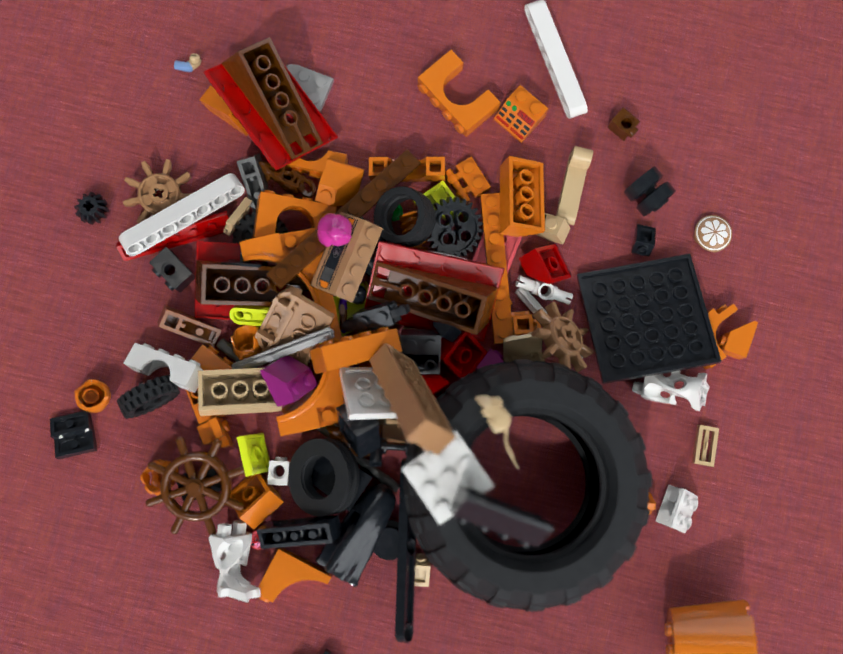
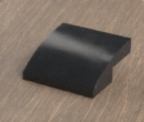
[50,411,97,460]

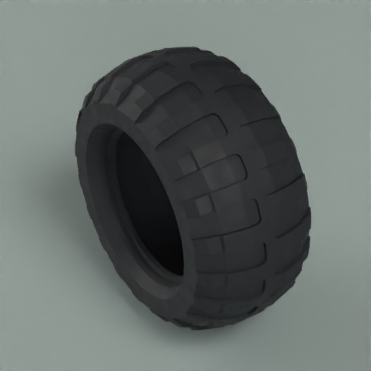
[403,359,652,612]

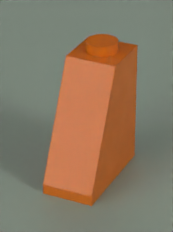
[199,86,248,136]

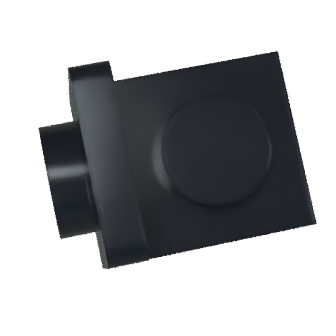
[631,224,656,256]

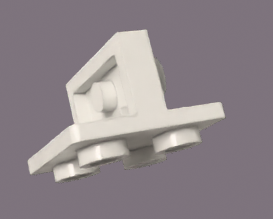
[656,485,698,533]

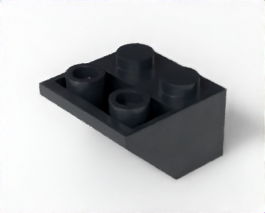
[400,329,441,374]

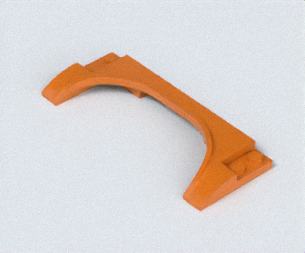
[239,227,349,436]

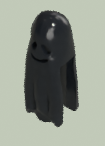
[316,483,396,587]

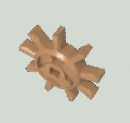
[123,159,192,224]
[531,302,594,372]

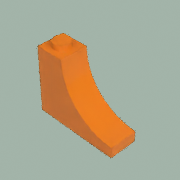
[258,547,333,603]

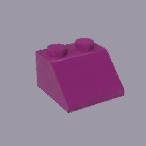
[260,355,318,407]

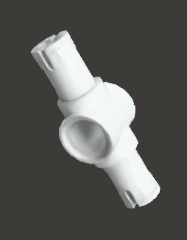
[515,275,573,305]

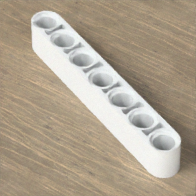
[525,0,588,119]
[119,173,245,256]

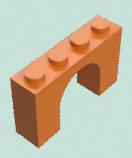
[418,50,501,137]
[252,190,337,239]

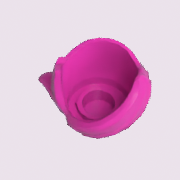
[317,213,352,247]

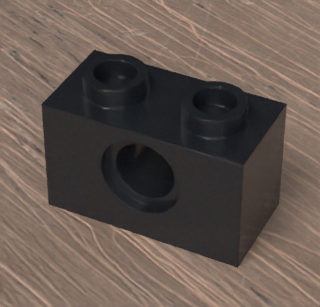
[149,247,195,293]

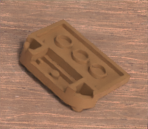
[255,286,335,366]

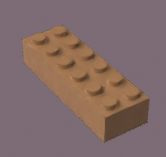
[369,343,456,455]

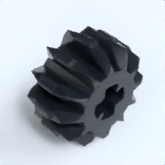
[74,192,109,225]

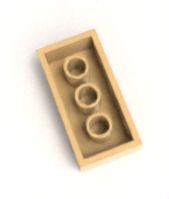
[198,368,282,416]

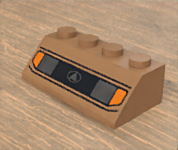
[310,212,383,302]

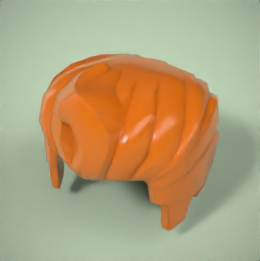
[231,325,262,360]
[74,379,111,413]

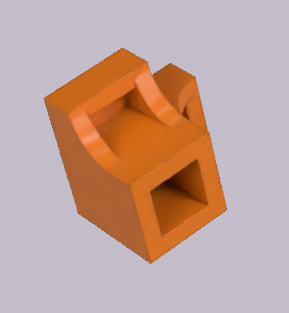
[511,311,541,336]
[197,417,233,448]

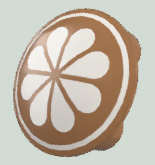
[693,215,732,253]

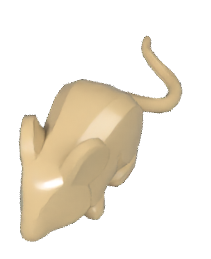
[475,395,519,469]

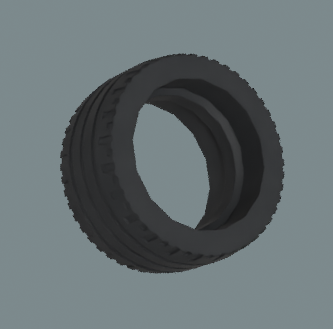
[373,187,436,247]

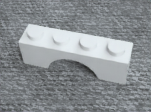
[124,343,204,393]

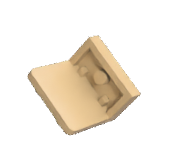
[503,332,544,362]

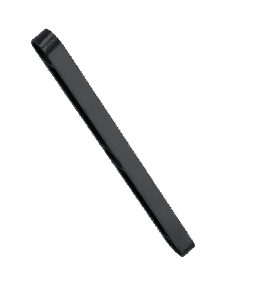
[395,458,416,643]

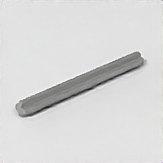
[232,327,334,369]

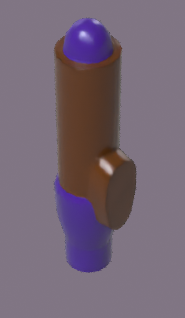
[339,298,348,333]

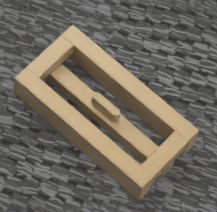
[223,197,252,236]
[692,425,719,467]

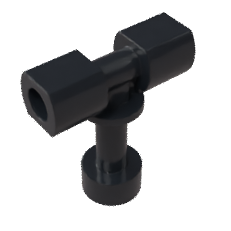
[369,425,410,467]

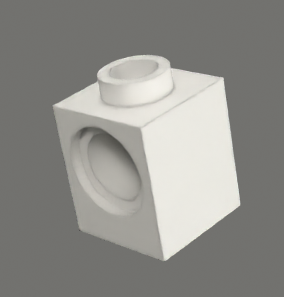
[267,457,290,486]

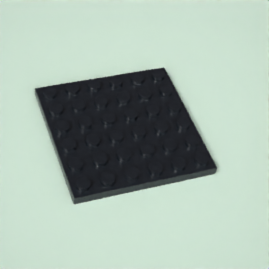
[577,254,721,384]

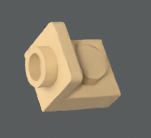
[415,553,431,587]

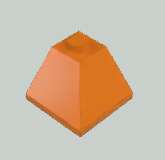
[315,158,364,206]

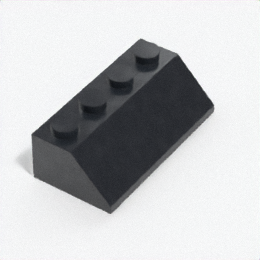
[450,485,554,547]

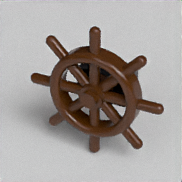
[145,437,245,535]

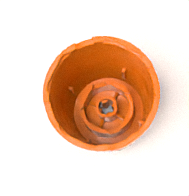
[664,600,758,654]

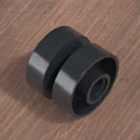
[623,166,676,217]

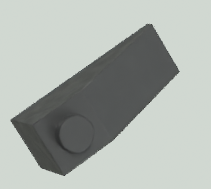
[237,153,269,212]

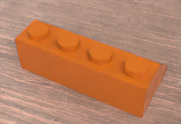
[500,156,545,237]

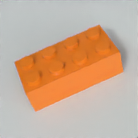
[310,326,402,374]

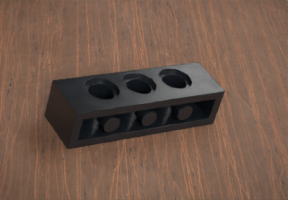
[257,515,343,549]

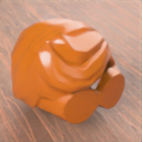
[140,459,179,496]

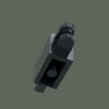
[342,300,410,334]

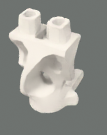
[632,371,710,411]
[209,520,261,602]

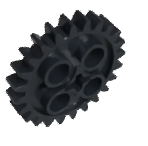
[426,197,483,257]

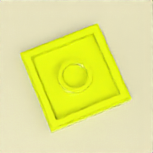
[237,433,270,477]

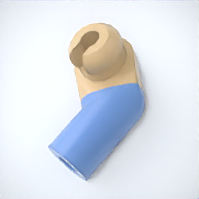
[174,53,201,72]

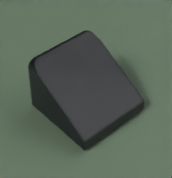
[433,322,462,342]

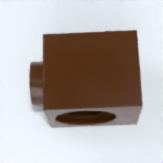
[607,108,640,141]

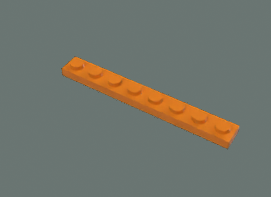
[480,193,513,344]

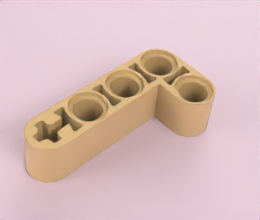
[556,146,593,226]

